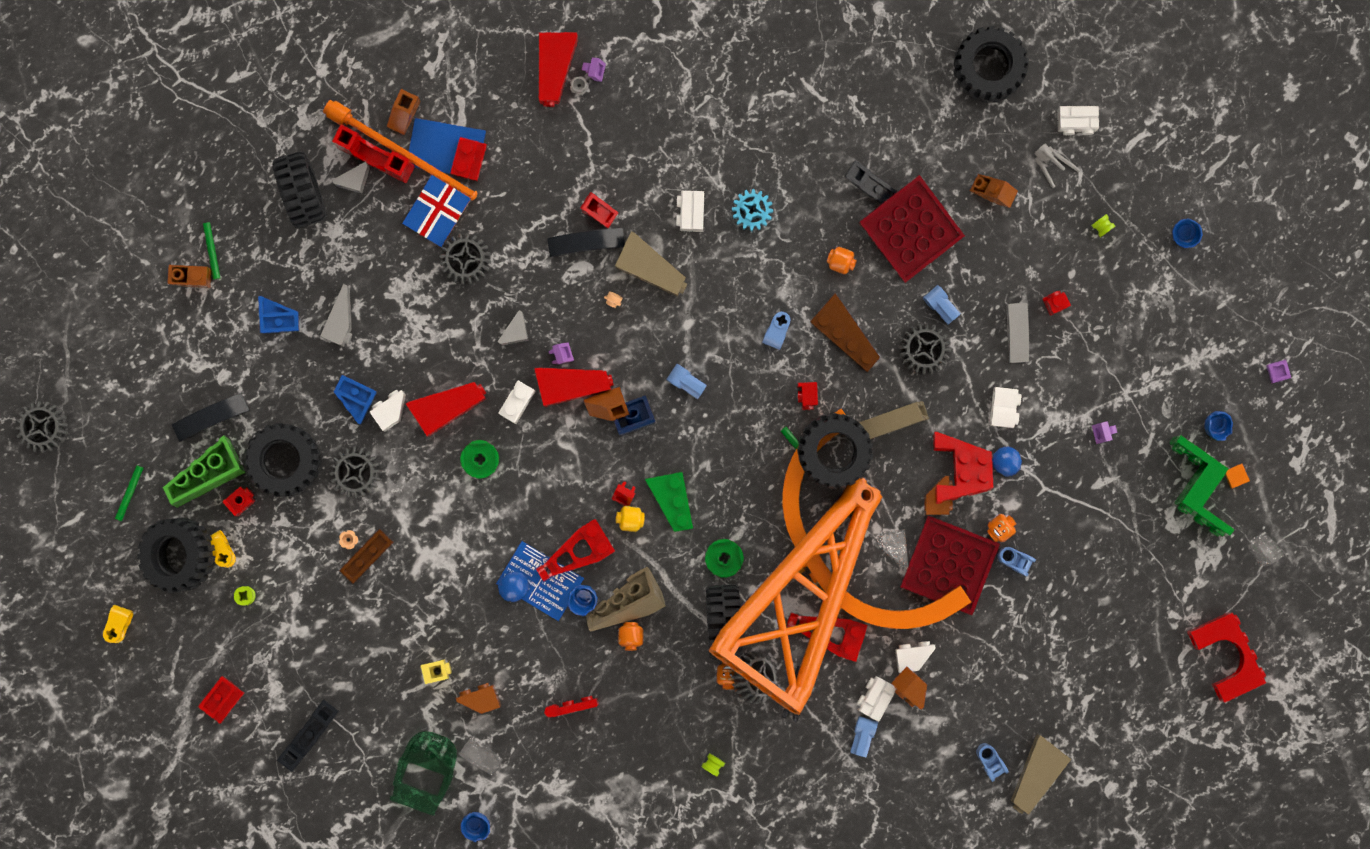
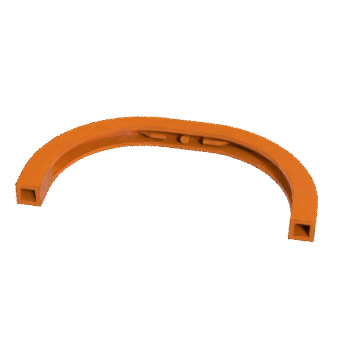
[783,408,971,629]

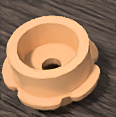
[604,291,623,308]
[339,530,358,549]

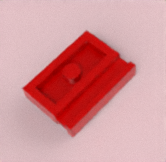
[450,137,487,182]
[198,676,245,724]

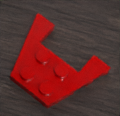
[933,432,993,504]

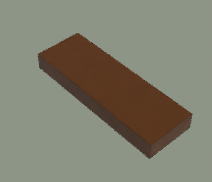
[339,529,394,584]

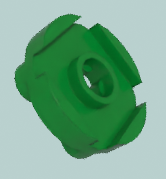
[460,440,499,479]
[705,539,744,577]

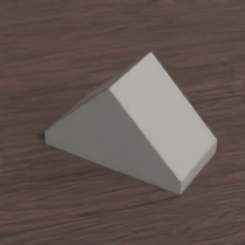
[332,162,370,194]
[498,310,529,346]

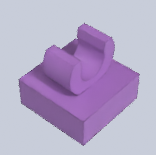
[582,57,606,82]
[549,343,574,364]
[1092,421,1117,444]

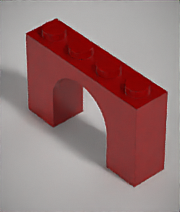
[332,125,415,183]
[1187,612,1266,703]

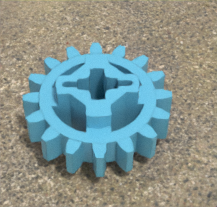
[732,189,773,231]

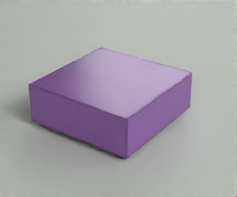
[1266,360,1291,384]

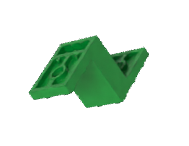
[1169,435,1235,537]

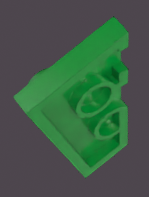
[645,472,693,532]

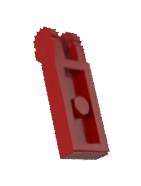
[544,695,599,717]

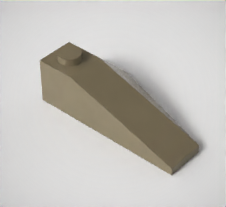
[586,567,666,632]

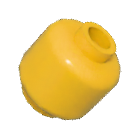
[616,506,644,532]

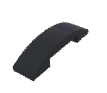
[844,160,897,204]
[547,228,625,257]
[172,393,250,442]
[277,699,339,772]

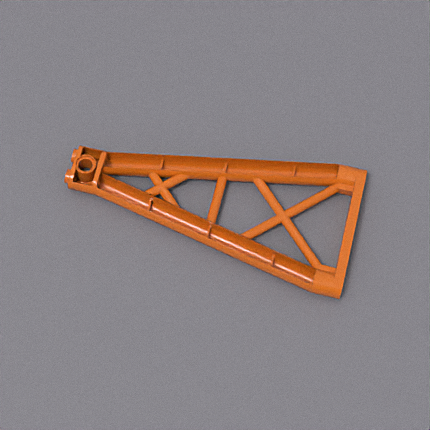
[709,478,882,715]

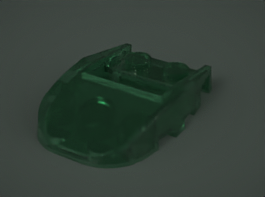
[390,731,457,816]

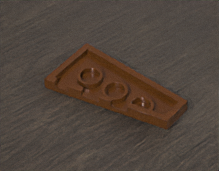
[810,293,880,372]

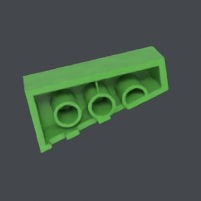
[163,435,246,508]

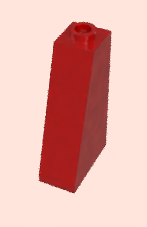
[539,32,578,107]
[535,368,614,407]
[406,382,486,437]

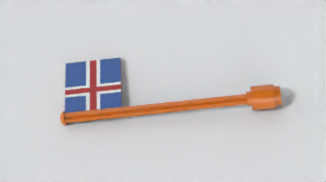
[323,100,478,247]

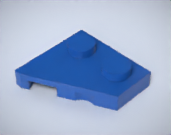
[258,296,300,334]
[334,375,377,425]

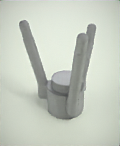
[1034,143,1080,188]

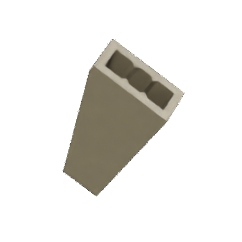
[615,231,687,297]
[859,401,929,439]
[1011,734,1071,815]

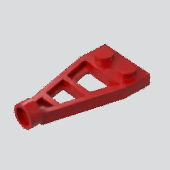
[536,519,615,582]
[786,612,868,662]

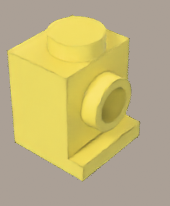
[421,659,452,684]

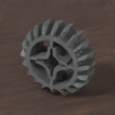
[439,233,491,285]
[899,323,951,375]
[15,401,68,453]
[329,447,382,499]
[730,651,779,704]

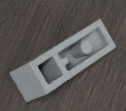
[320,284,352,347]

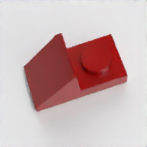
[580,192,618,228]

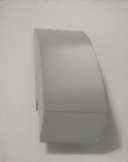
[1006,303,1029,363]

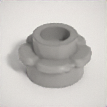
[570,76,589,95]

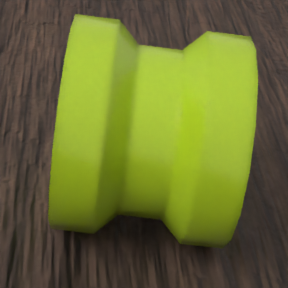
[1091,214,1115,238]
[234,586,256,606]
[701,753,725,776]

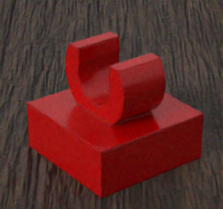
[611,481,636,506]

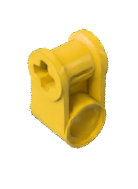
[210,530,236,568]
[103,605,133,643]

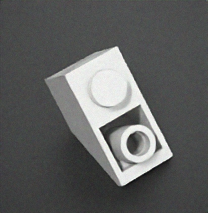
[370,390,406,432]
[895,641,935,673]

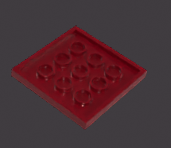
[859,175,965,283]
[900,515,1000,615]

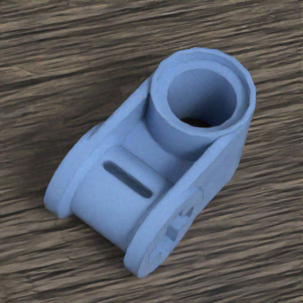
[762,312,790,350]
[997,547,1036,577]
[976,743,1009,782]

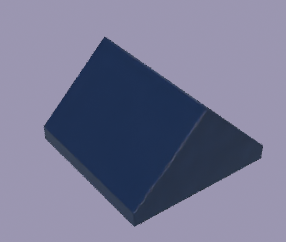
[614,395,656,436]

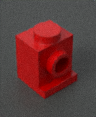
[1042,291,1071,316]
[797,382,818,410]
[222,486,255,516]

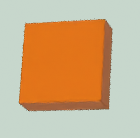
[1225,464,1250,489]

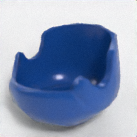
[1172,218,1203,248]
[1204,411,1233,441]
[992,446,1022,477]
[498,571,529,602]
[567,585,598,616]
[461,812,490,842]

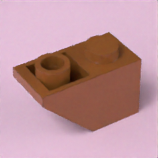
[387,89,421,135]
[970,174,1018,208]
[168,265,212,288]
[584,387,630,421]
[924,476,953,515]
[891,666,927,710]
[456,683,501,714]

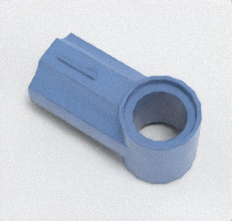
[923,285,961,325]
[666,364,707,399]
[850,716,878,757]

